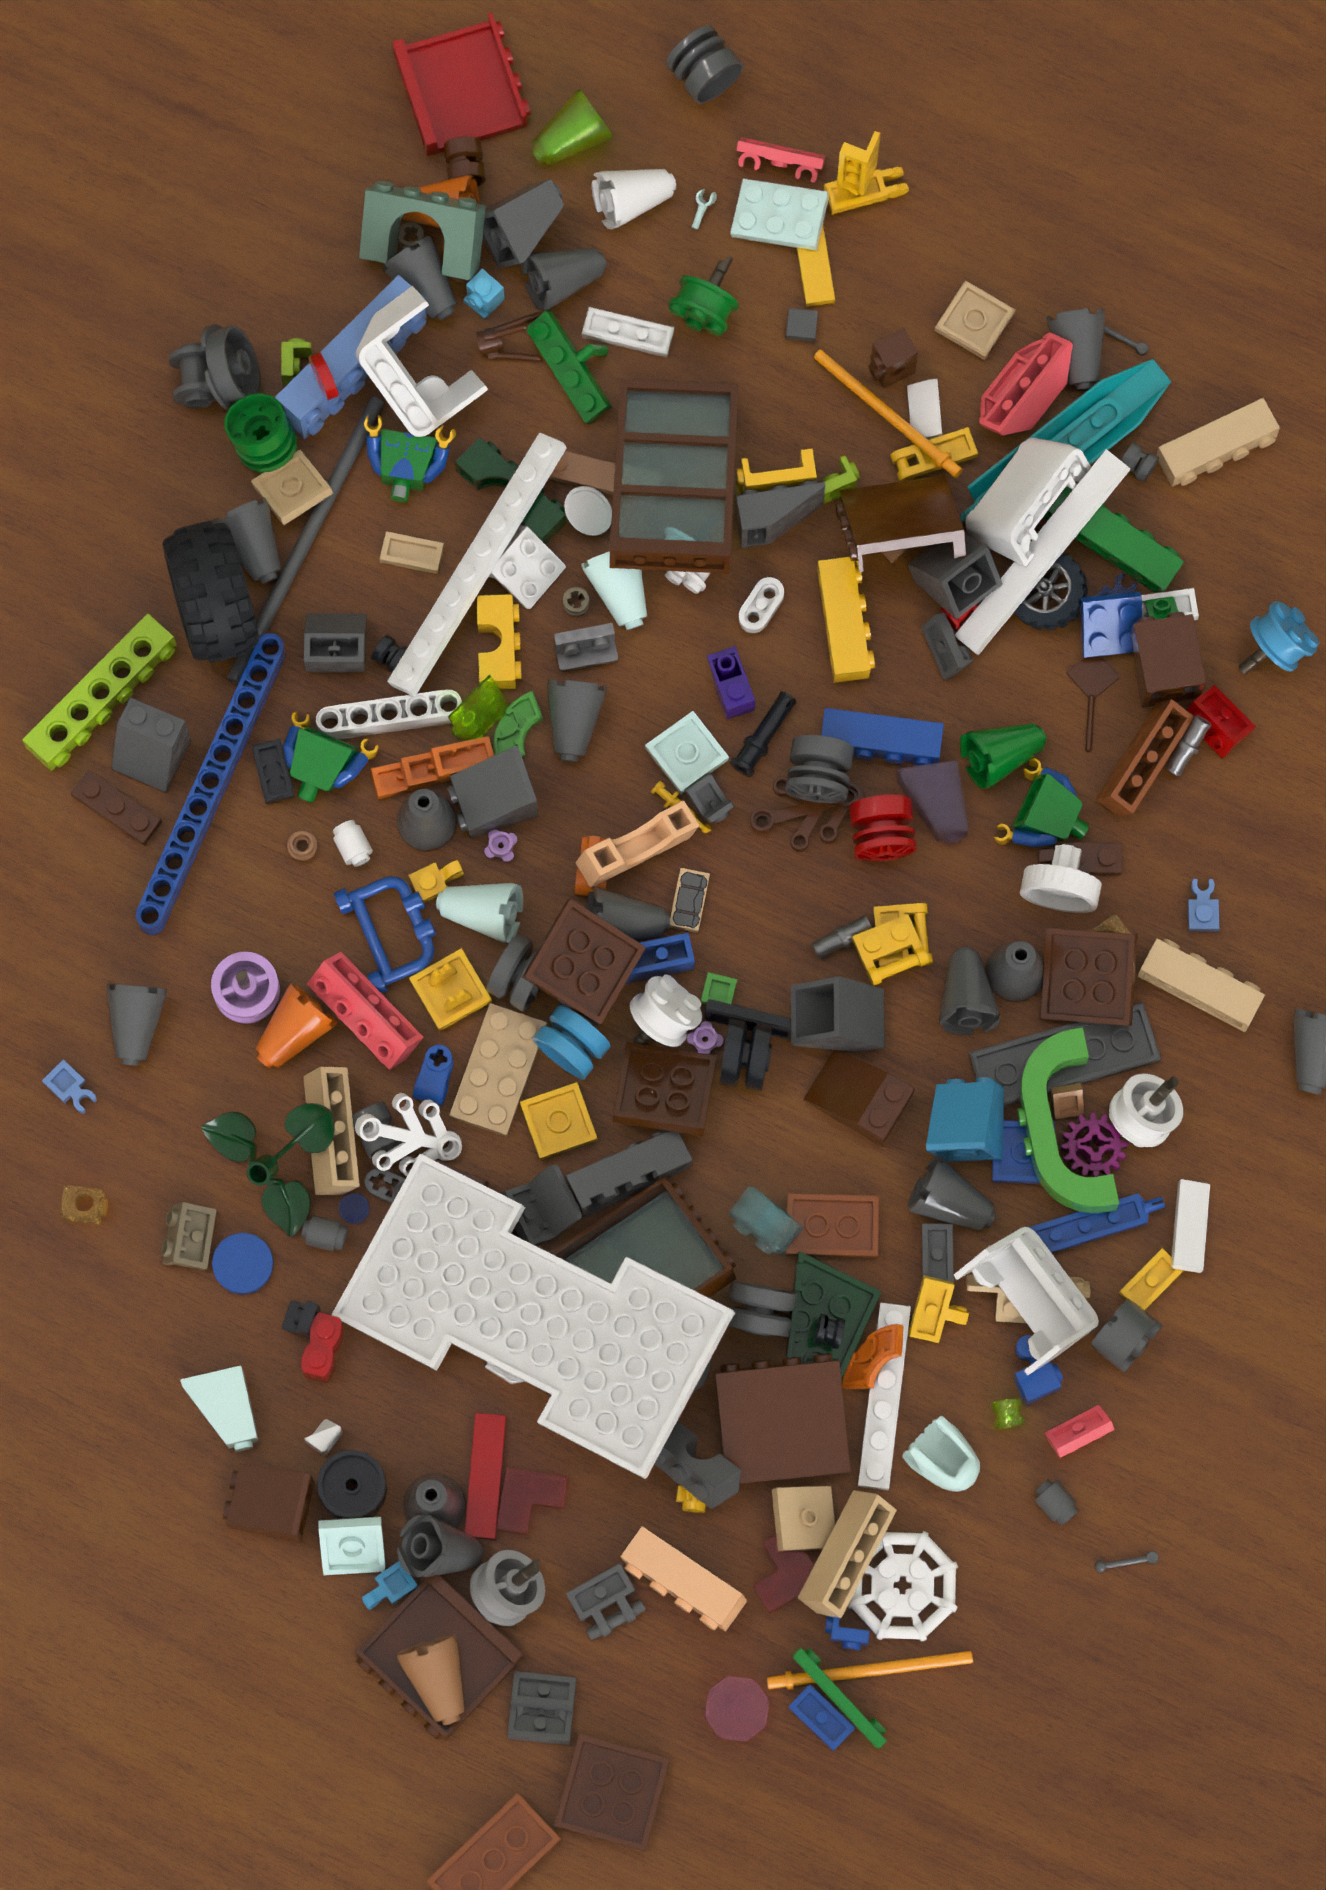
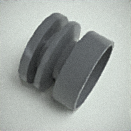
[666,25,744,104]
[785,735,854,803]

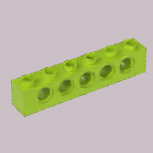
[22,613,176,771]

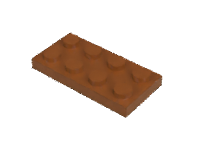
[426,1793,561,1890]

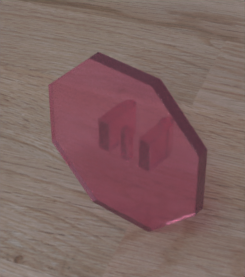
[705,1676,770,1742]

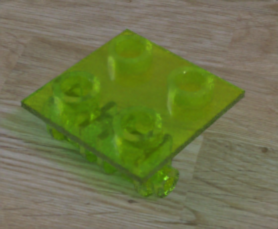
[448,675,509,741]

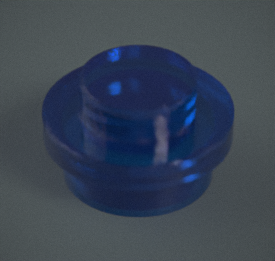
[339,1193,370,1224]

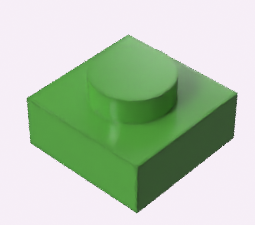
[701,972,737,1005]

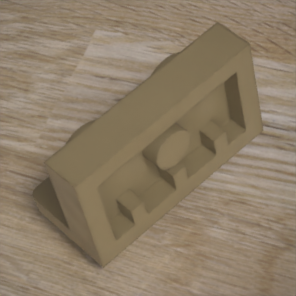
[161,1202,217,1270]

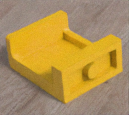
[736,449,817,496]

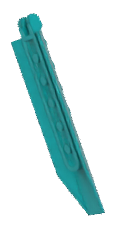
[959,359,1171,522]

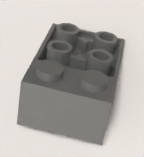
[735,480,825,548]

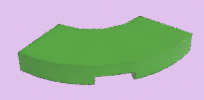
[493,691,543,758]

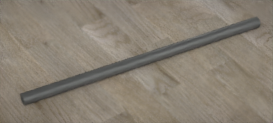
[227,397,385,685]

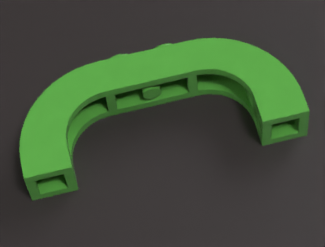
[1017,1027,1119,1213]

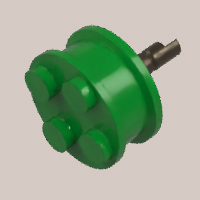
[668,255,739,336]

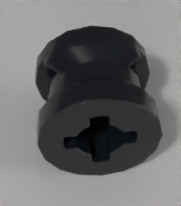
[813,1313,845,1349]

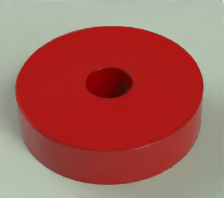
[308,352,339,401]

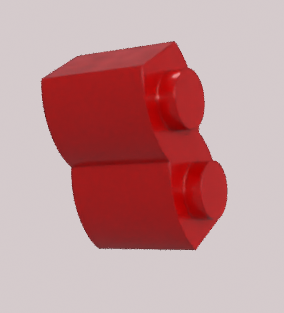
[301,1312,344,1383]

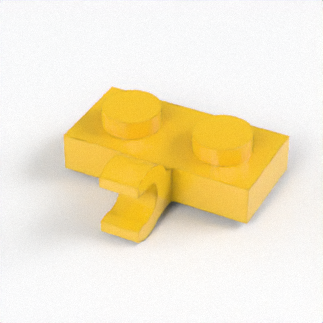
[908,1275,969,1343]

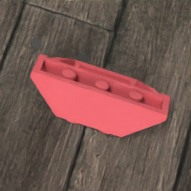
[979,332,1073,436]

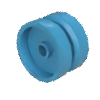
[532,1005,611,1080]

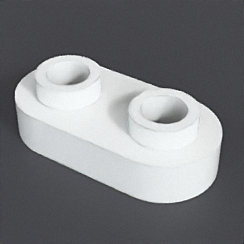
[738,577,784,633]

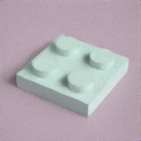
[645,711,729,794]
[319,1517,386,1575]

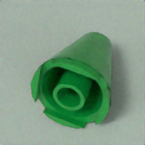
[959,723,1046,789]

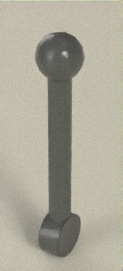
[1104,325,1148,355]
[1095,1551,1159,1573]

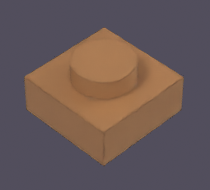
[1050,1083,1085,1119]

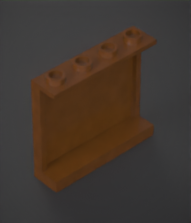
[836,475,966,572]
[714,1354,851,1484]
[354,1575,524,1740]

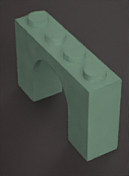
[359,181,486,280]

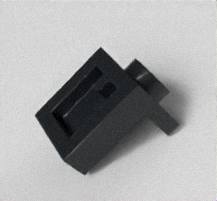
[282,1300,321,1339]

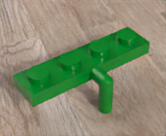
[527,311,612,424]

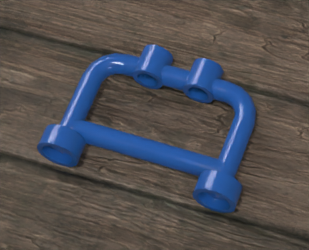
[334,876,437,994]

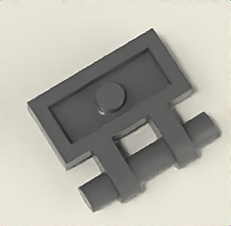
[566,1563,646,1641]

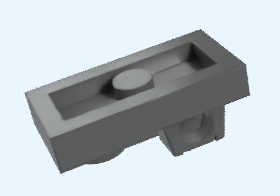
[921,613,973,680]

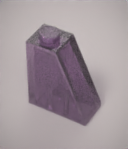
[896,760,968,844]

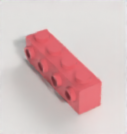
[307,952,424,1070]

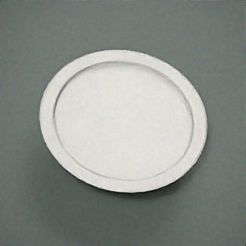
[564,486,612,535]

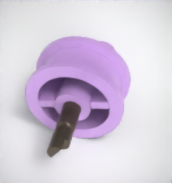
[211,952,280,1024]

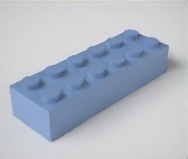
[275,275,427,440]

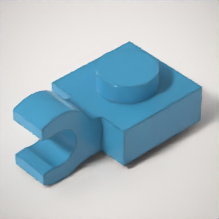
[362,1561,418,1611]

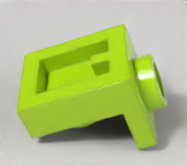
[281,338,312,385]
[822,456,860,504]

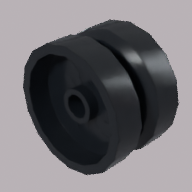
[720,1018,772,1091]
[317,1450,388,1519]

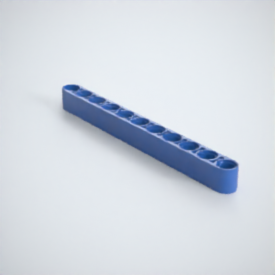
[136,633,286,935]

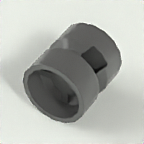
[352,1102,403,1158]

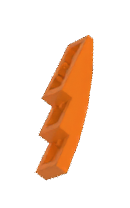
[370,736,494,800]

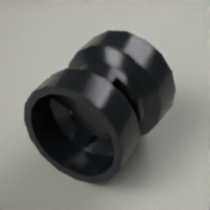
[371,635,407,673]

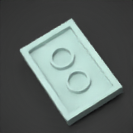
[730,179,829,251]

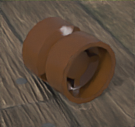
[444,136,486,186]

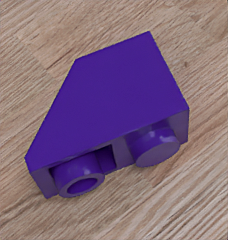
[707,646,755,720]

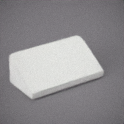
[907,379,942,442]

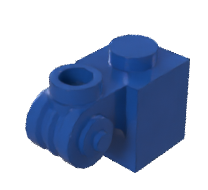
[1013,1335,1063,1405]

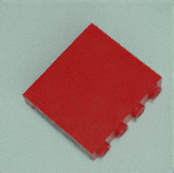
[392,12,531,156]

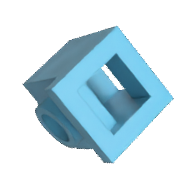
[463,269,505,320]

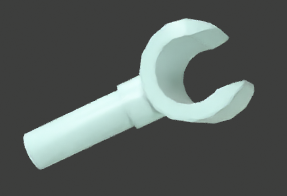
[691,189,717,230]

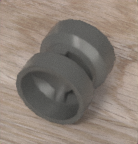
[1121,442,1159,482]

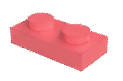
[1045,1405,1115,1458]

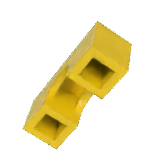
[477,594,522,690]

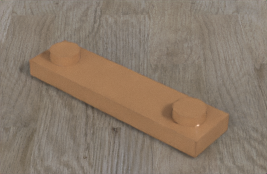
[548,451,662,505]

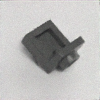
[684,773,734,823]

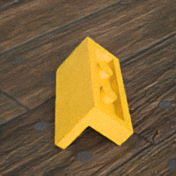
[837,131,880,196]

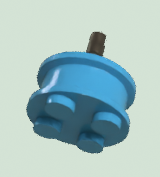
[1238,601,1320,675]

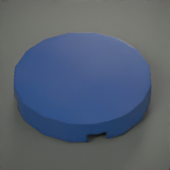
[212,1233,274,1295]

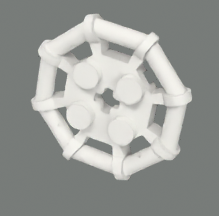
[848,1531,958,1642]

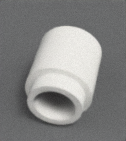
[333,820,373,867]

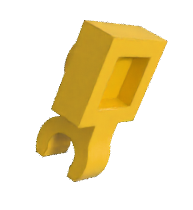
[408,860,464,903]

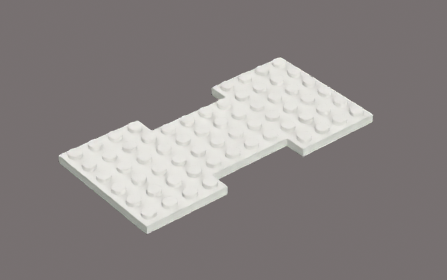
[332,1154,735,1479]

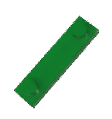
[792,1646,887,1748]

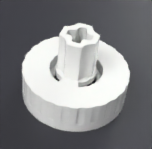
[1020,844,1102,913]

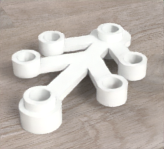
[355,1093,462,1176]

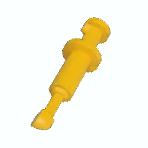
[651,781,712,833]

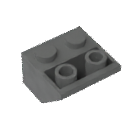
[304,613,367,673]

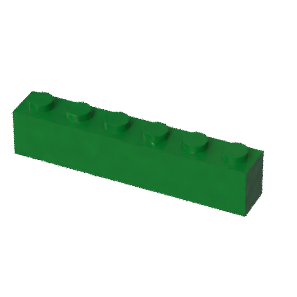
[1043,482,1184,593]

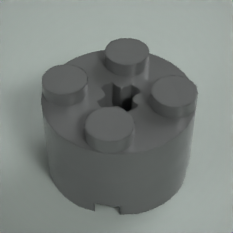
[1091,1298,1163,1373]

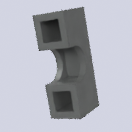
[654,1421,741,1509]

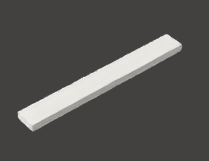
[955,449,1131,655]

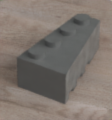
[566,1130,693,1219]

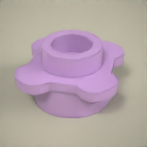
[484,829,517,862]
[687,1021,723,1055]

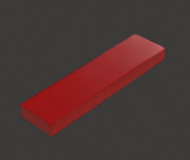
[465,1413,506,1540]

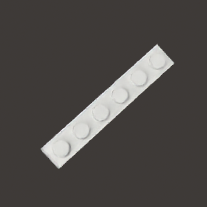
[858,1303,911,1491]

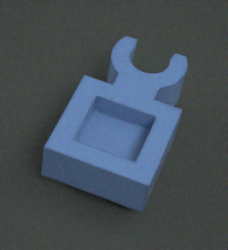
[1187,879,1220,932]
[42,1059,97,1114]

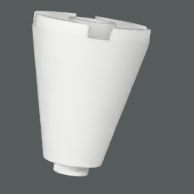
[591,169,676,229]

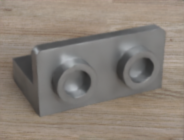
[554,623,618,672]

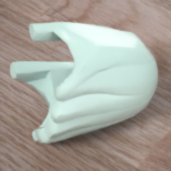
[902,1416,980,1491]

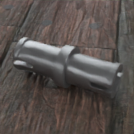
[1164,715,1211,776]
[811,915,872,960]

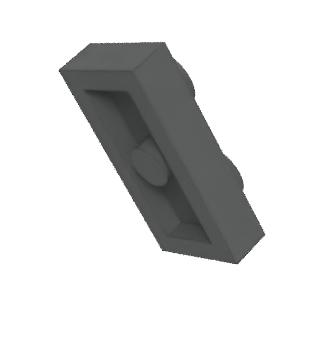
[921,1224,954,1283]

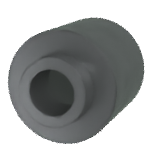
[301,1215,348,1252]
[1034,1479,1079,1526]

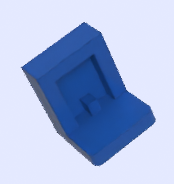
[825,1616,870,1651]

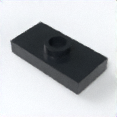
[251,739,295,804]

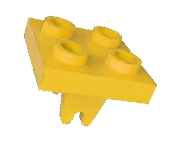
[409,948,492,1032]

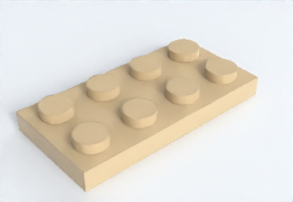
[449,1003,547,1137]

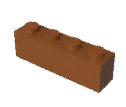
[1096,699,1194,817]

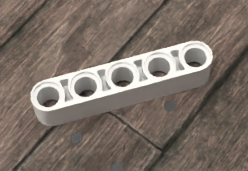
[316,689,463,740]

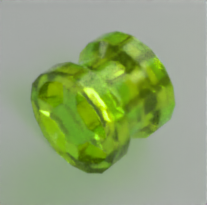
[991,1398,1025,1429]

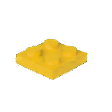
[520,1082,598,1161]

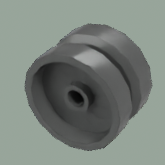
[486,933,541,1012]
[728,1281,797,1337]

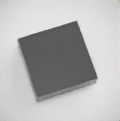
[786,308,818,342]

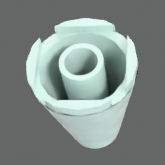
[581,551,647,630]
[436,883,523,943]

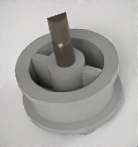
[470,1550,545,1626]

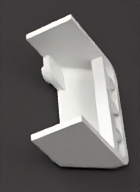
[356,286,488,437]
[954,1227,1099,1375]

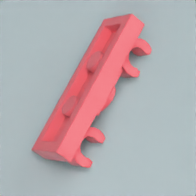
[736,137,826,183]

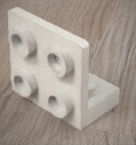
[489,525,566,609]

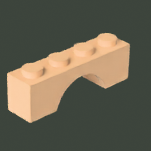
[575,801,699,888]

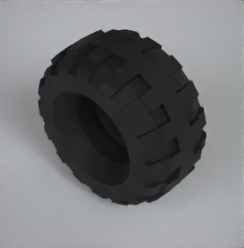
[162,521,259,663]

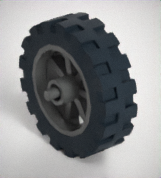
[1014,553,1088,631]

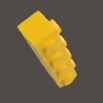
[817,557,875,683]

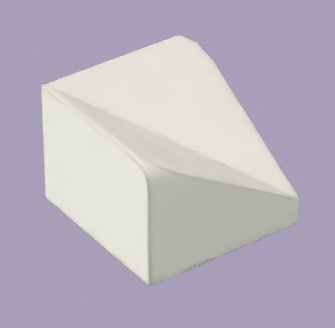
[304,1419,343,1456]

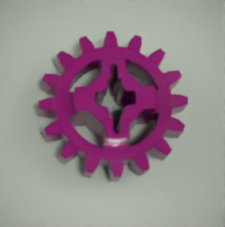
[1060,1112,1128,1177]

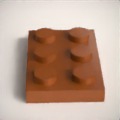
[786,1193,879,1258]

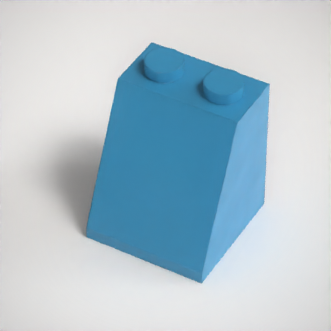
[926,1077,1004,1162]

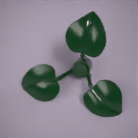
[201,1103,335,1237]

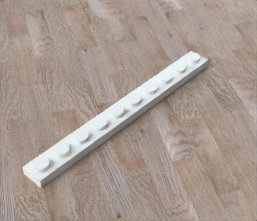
[387,432,567,697]

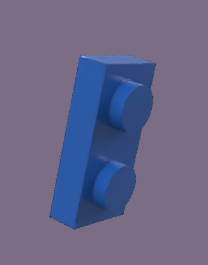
[788,1684,855,1752]

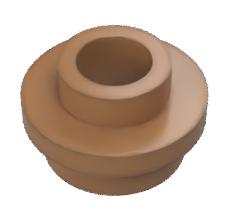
[287,831,318,861]

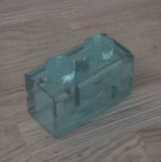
[729,1186,803,1255]

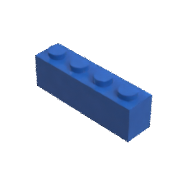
[821,708,944,768]
[625,933,695,984]

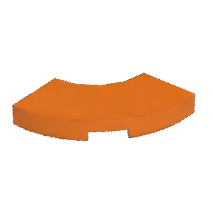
[842,1324,903,1390]

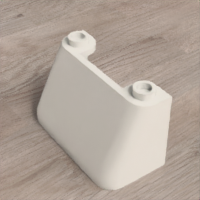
[966,438,1091,567]

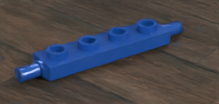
[1028,1193,1165,1254]

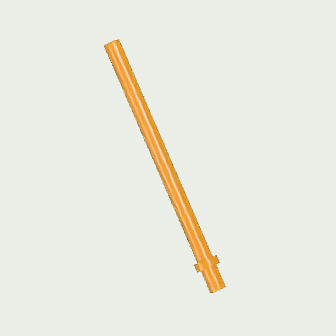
[813,349,963,478]
[767,1651,973,1690]

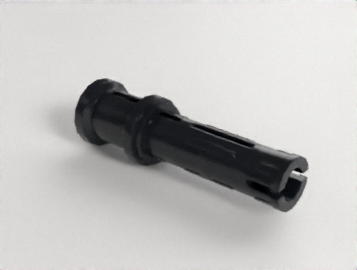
[730,691,797,777]

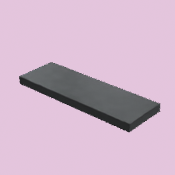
[969,1003,1161,1107]

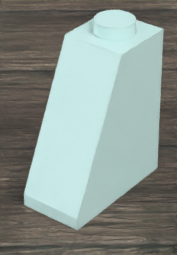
[181,1366,259,1452]

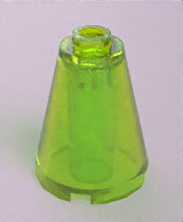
[530,89,613,166]

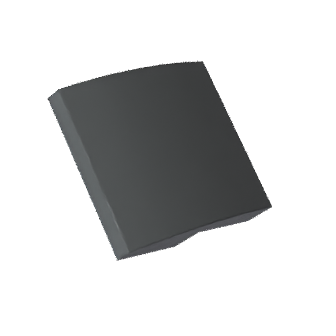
[507,1671,577,1745]

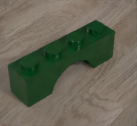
[455,437,566,545]

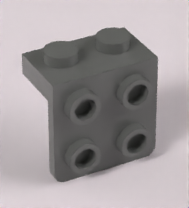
[502,1164,582,1246]

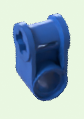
[412,1044,454,1106]

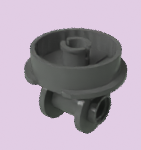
[168,324,261,411]

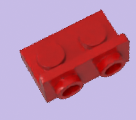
[1186,685,1256,758]

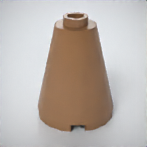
[397,1634,465,1725]

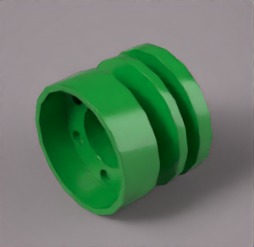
[224,393,297,473]

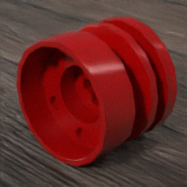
[849,795,917,861]

